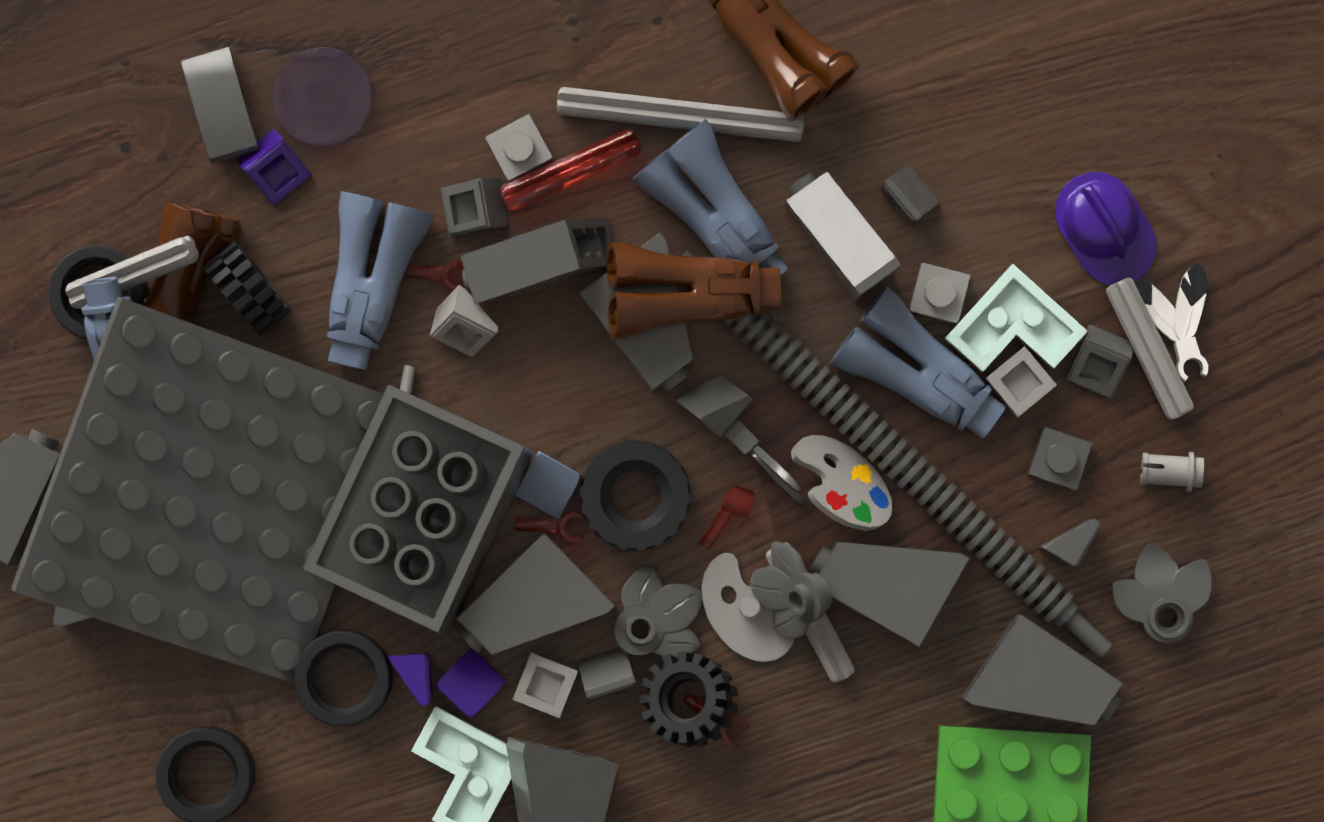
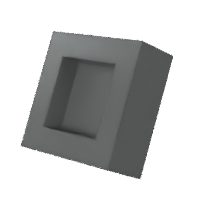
[1027,427,1092,491]

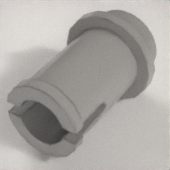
[1140,452,1204,492]

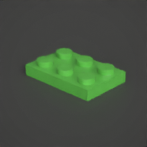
[933,725,1091,822]

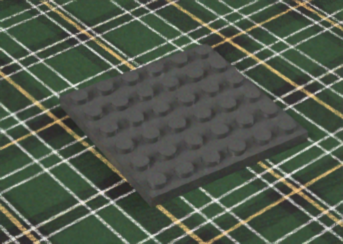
[11,297,384,684]

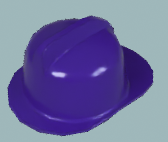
[1055,172,1156,285]

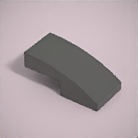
[181,47,259,164]

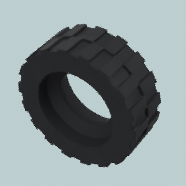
[580,440,691,551]

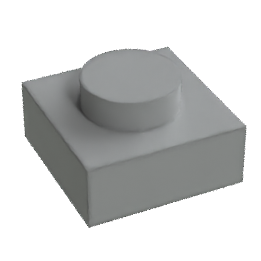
[485,114,553,183]
[909,262,970,325]
[984,346,1057,418]
[512,652,579,718]

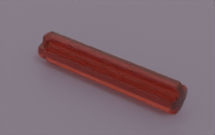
[499,129,641,211]

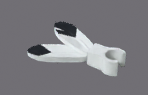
[1134,264,1208,382]

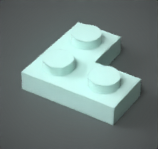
[944,264,1088,373]
[411,706,511,822]

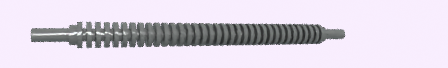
[682,251,1113,658]

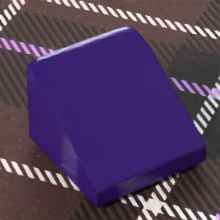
[237,129,312,206]
[435,648,508,719]
[388,652,434,705]

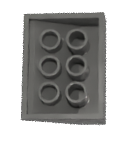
[303,384,535,635]

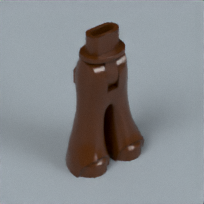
[710,0,860,122]
[143,201,240,324]
[606,242,782,340]

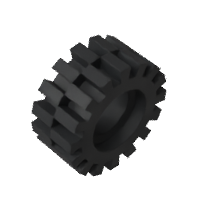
[203,241,293,336]
[639,652,738,747]

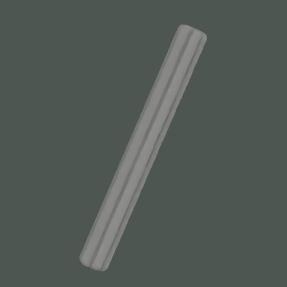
[556,87,804,142]

